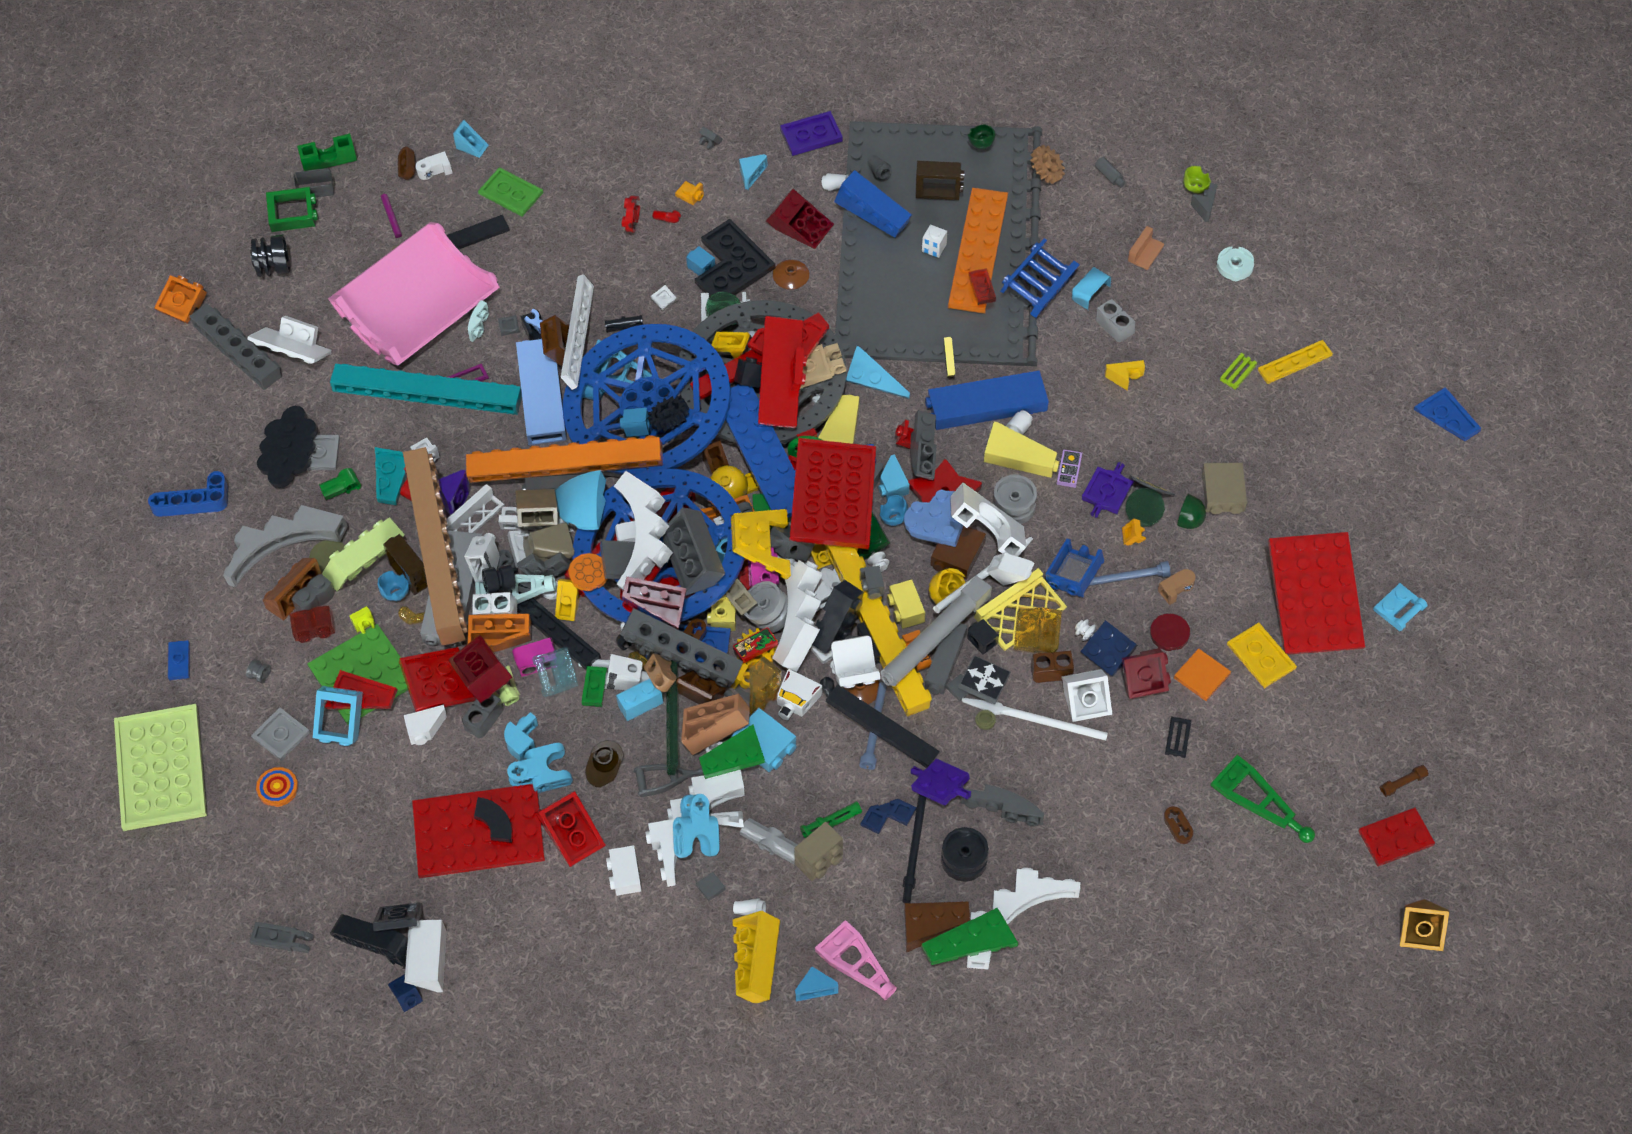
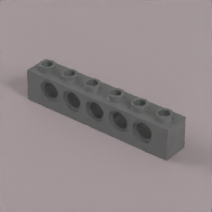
[189,304,282,390]
[620,608,743,688]

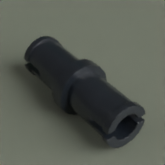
[605,315,644,332]

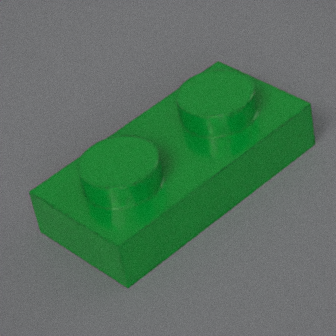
[581,666,608,707]

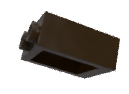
[916,161,964,200]
[383,534,428,596]

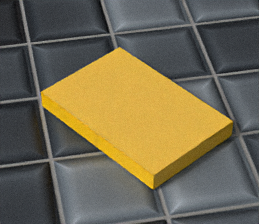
[1227,623,1297,688]

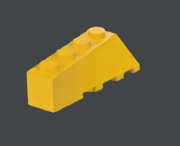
[733,911,780,1003]

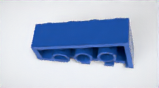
[834,170,912,238]

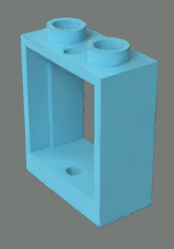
[313,686,363,746]

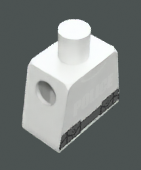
[464,533,500,582]
[605,654,650,690]

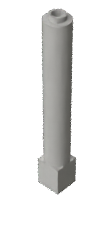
[881,575,992,686]

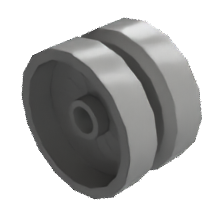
[993,475,1037,524]
[744,581,788,633]

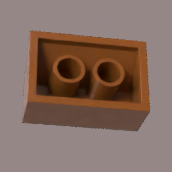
[263,558,322,621]

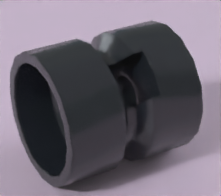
[482,564,516,594]

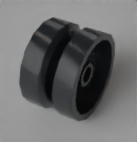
[941,827,989,882]

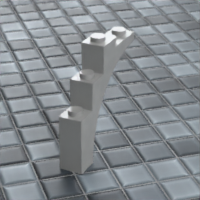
[223,505,348,587]

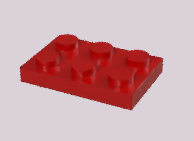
[1358,807,1435,867]

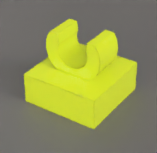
[349,606,375,634]

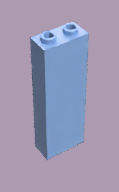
[516,339,567,445]

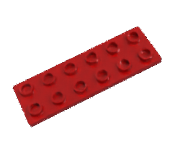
[758,316,807,428]

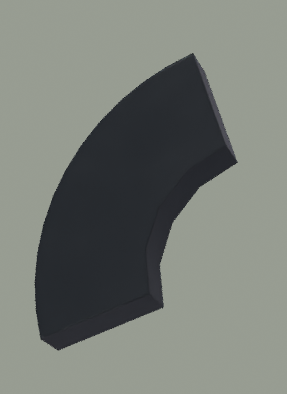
[474,797,513,842]

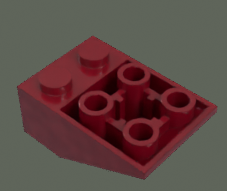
[766,189,834,249]

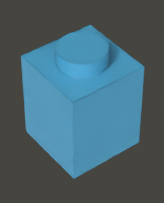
[686,246,715,276]
[620,408,650,437]

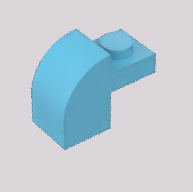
[504,712,538,761]

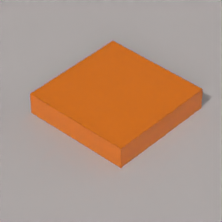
[1174,648,1231,701]

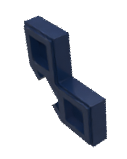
[860,799,917,834]

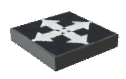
[958,655,1011,704]

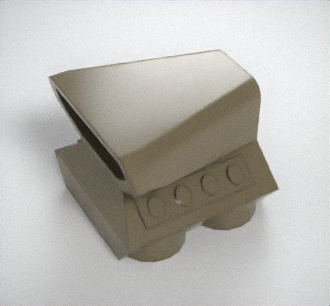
[523,523,574,562]

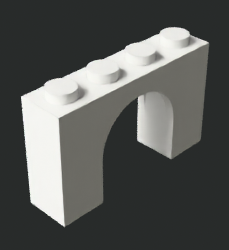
[950,483,1026,557]

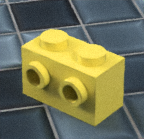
[887,580,925,629]
[707,594,736,631]

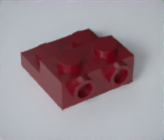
[1122,648,1171,699]

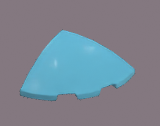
[555,470,606,530]

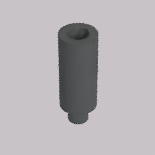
[1095,157,1125,187]

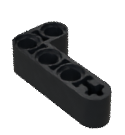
[330,914,408,969]

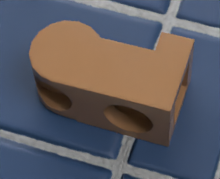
[1158,569,1195,605]
[644,653,677,692]

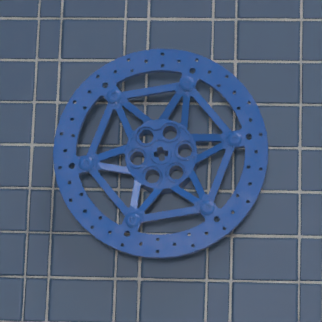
[562,324,731,475]
[572,469,745,623]

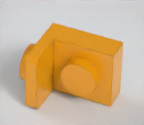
[675,181,704,205]

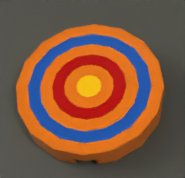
[256,767,298,807]

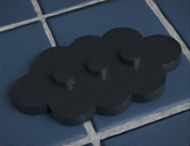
[257,405,318,488]

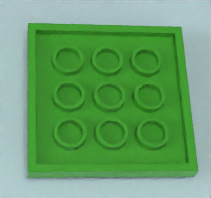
[307,624,408,725]

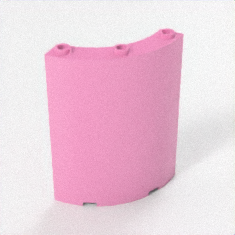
[328,222,500,366]

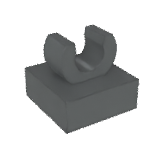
[699,127,723,149]

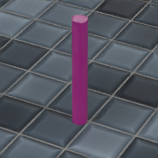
[380,194,402,238]

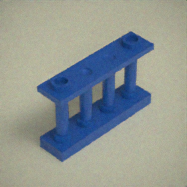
[1000,238,1080,318]

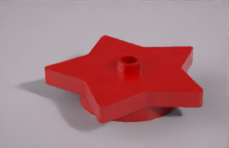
[908,459,982,503]

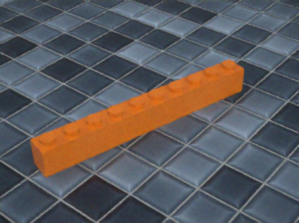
[466,436,663,483]

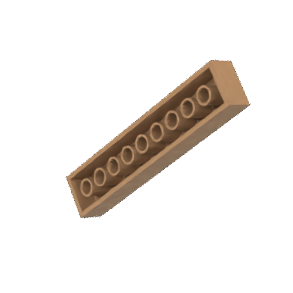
[403,447,468,645]

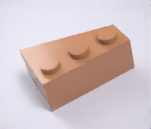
[681,694,750,755]

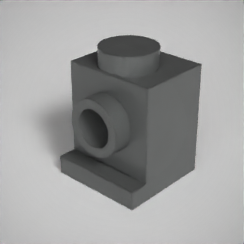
[859,565,884,599]

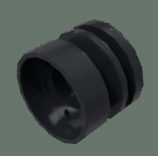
[250,234,290,277]

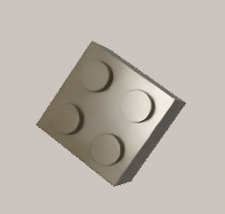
[794,822,843,881]

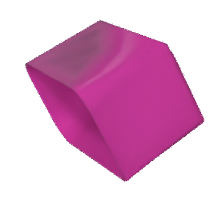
[512,638,558,677]

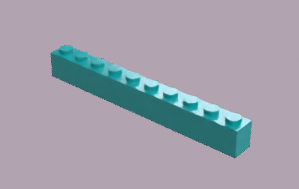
[330,363,522,415]

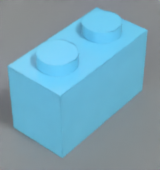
[616,679,663,721]

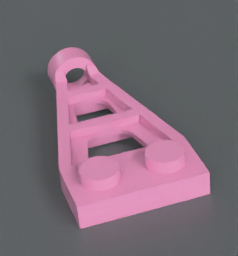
[815,920,897,1000]

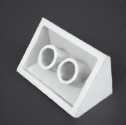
[405,920,447,992]

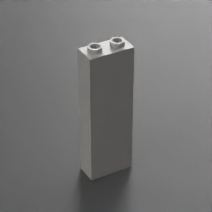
[420,530,482,648]

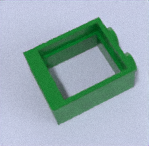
[266,187,318,232]

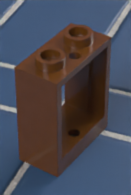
[540,315,584,366]

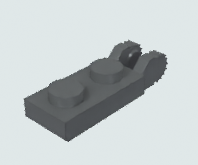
[249,922,314,953]

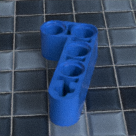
[148,471,228,517]

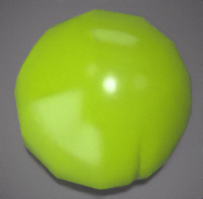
[1183,166,1211,194]

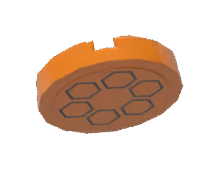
[568,553,607,591]

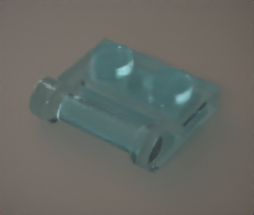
[532,647,578,697]

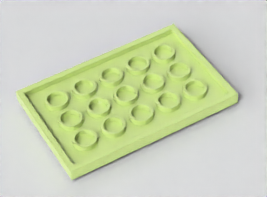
[114,704,207,831]

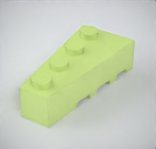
[322,517,405,591]

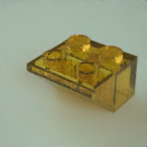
[1014,607,1062,653]
[748,657,782,716]

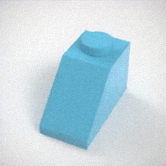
[878,454,909,499]

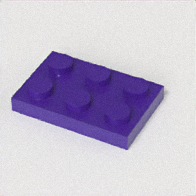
[780,111,843,156]

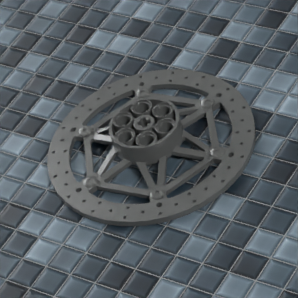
[677,300,846,443]

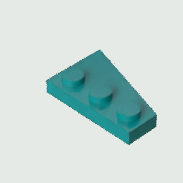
[375,447,406,505]

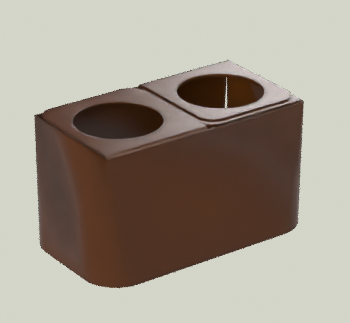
[1031,650,1074,683]

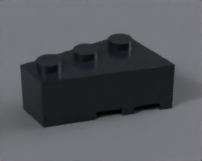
[812,580,864,654]

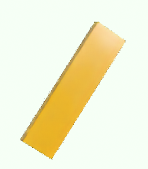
[1258,340,1333,384]

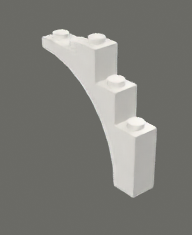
[614,471,673,590]
[772,555,823,672]
[645,770,745,887]
[967,868,1080,969]

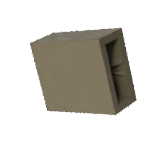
[1202,463,1247,514]
[515,489,558,527]

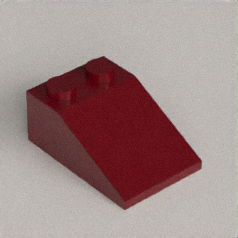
[449,635,513,703]

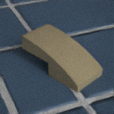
[725,578,757,616]

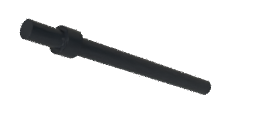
[902,794,927,903]

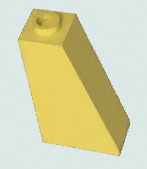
[818,395,859,444]
[984,422,1059,478]

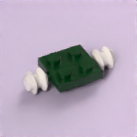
[857,512,890,572]

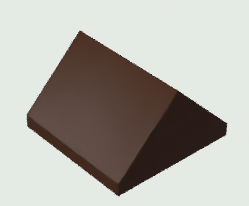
[676,670,729,705]

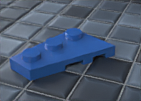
[1414,387,1481,441]

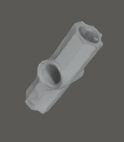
[740,818,798,864]

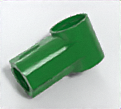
[319,468,361,500]

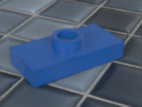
[168,640,190,680]

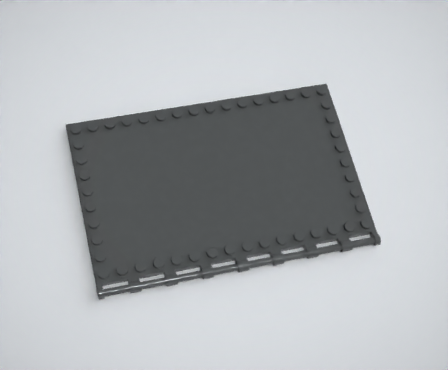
[835,121,1042,366]

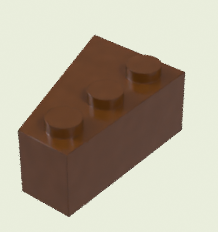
[904,901,970,952]

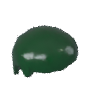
[967,124,996,149]

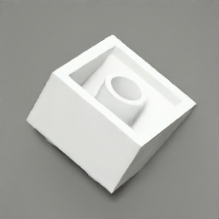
[1062,669,1112,722]

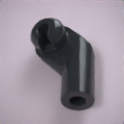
[820,677,835,697]

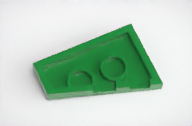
[699,724,765,779]

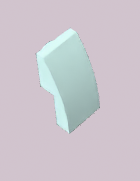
[468,300,489,342]

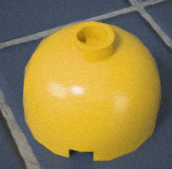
[710,465,748,499]
[929,568,965,608]

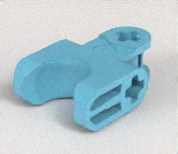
[507,743,573,793]
[673,794,719,858]

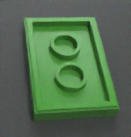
[478,167,544,217]

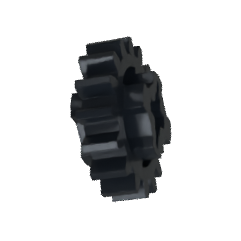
[648,396,690,432]

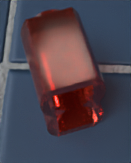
[289,606,335,643]

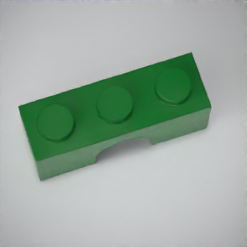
[297,134,357,171]

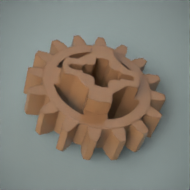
[1030,145,1065,184]

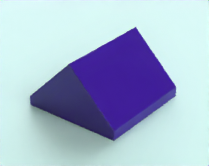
[438,470,470,516]

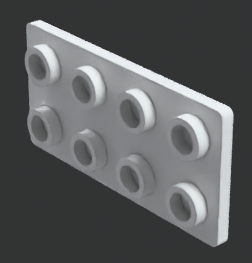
[248,316,331,364]

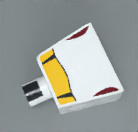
[777,669,822,720]

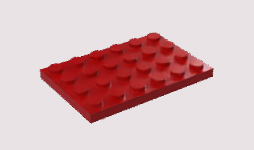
[789,438,876,549]
[1268,532,1365,655]
[412,784,545,878]

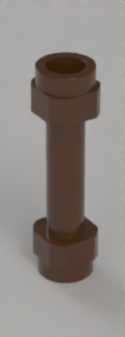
[1380,765,1429,797]

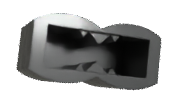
[292,574,335,619]

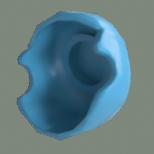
[880,495,909,526]
[377,571,409,601]

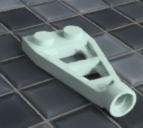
[475,574,556,613]

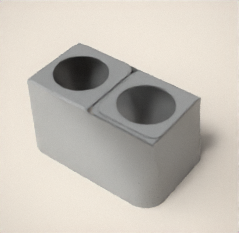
[1096,299,1135,342]

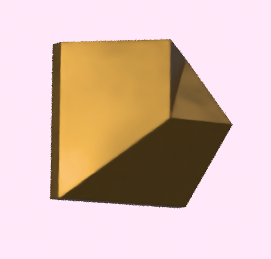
[1400,899,1449,951]

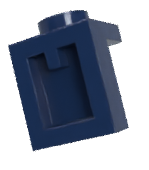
[388,974,423,1012]

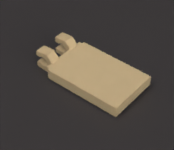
[800,343,847,389]

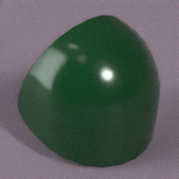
[1177,493,1206,529]

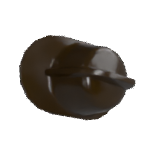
[585,740,623,788]

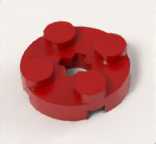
[622,195,640,233]

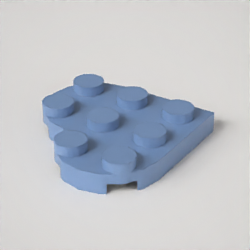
[904,490,964,547]

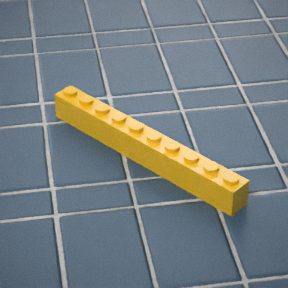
[826,545,932,717]

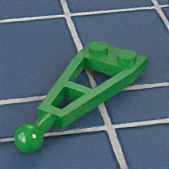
[1211,755,1315,843]

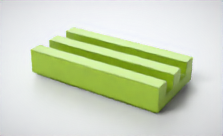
[1220,353,1257,390]

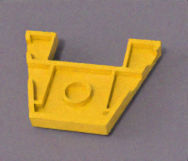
[731,509,791,579]

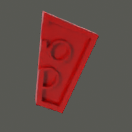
[325,670,398,709]

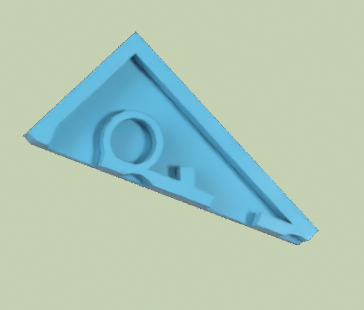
[846,346,910,399]

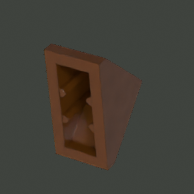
[702,440,729,475]

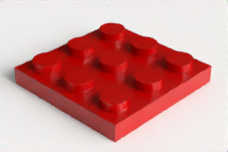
[399,647,475,712]

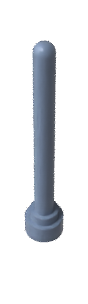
[1076,561,1171,586]
[859,681,887,770]

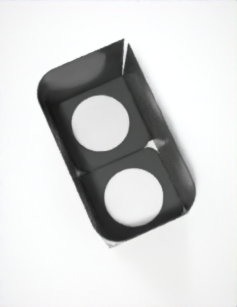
[294,168,334,197]
[462,694,503,738]

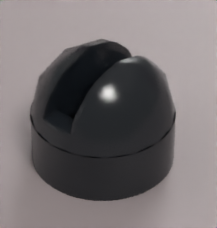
[616,634,633,651]

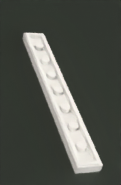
[561,274,594,389]

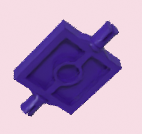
[1082,462,1133,518]
[911,758,971,806]

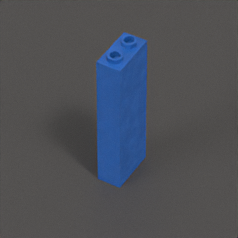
[925,370,1049,430]

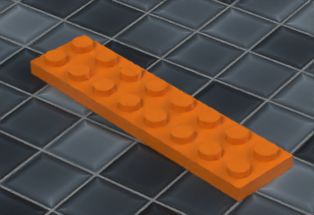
[948,188,1008,313]

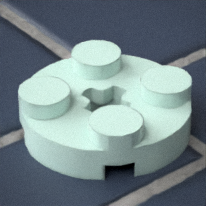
[1217,247,1254,281]

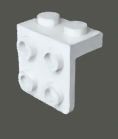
[831,635,880,688]

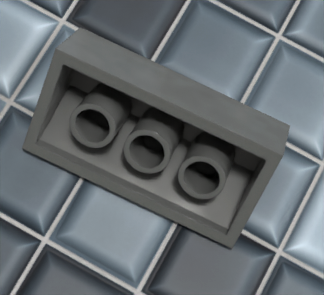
[662,507,725,595]

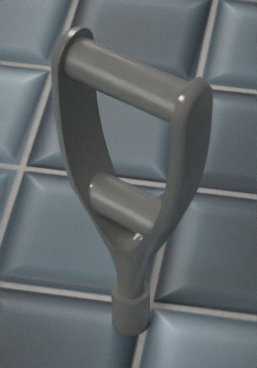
[634,764,703,797]

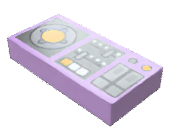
[1057,450,1082,488]

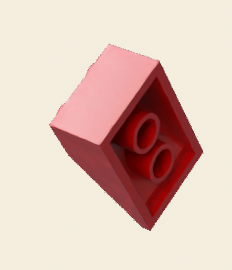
[535,791,606,867]

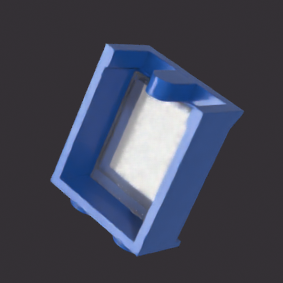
[1045,538,1104,597]

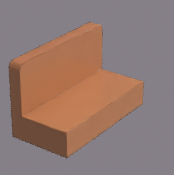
[1128,226,1164,270]

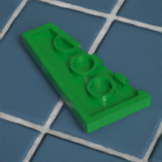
[921,907,1018,965]

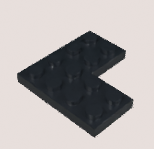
[695,219,776,302]

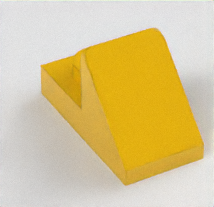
[711,332,750,359]
[1105,360,1145,391]
[555,579,580,621]

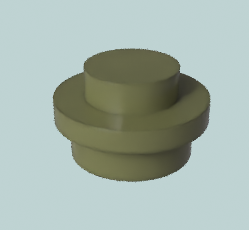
[975,710,996,730]

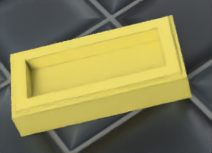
[944,337,955,377]

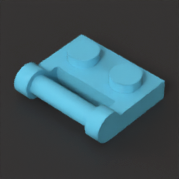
[1373,583,1427,631]

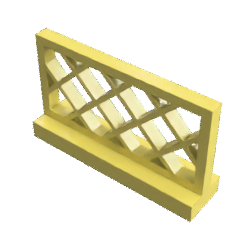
[974,568,1067,651]

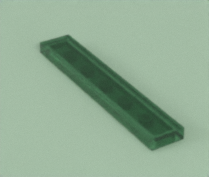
[666,660,678,775]

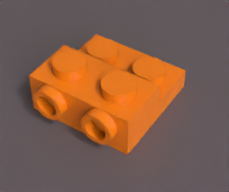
[154,275,207,323]

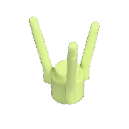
[493,666,520,706]

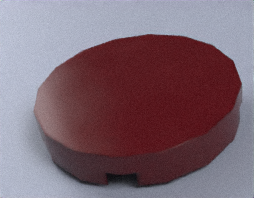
[1150,613,1190,651]

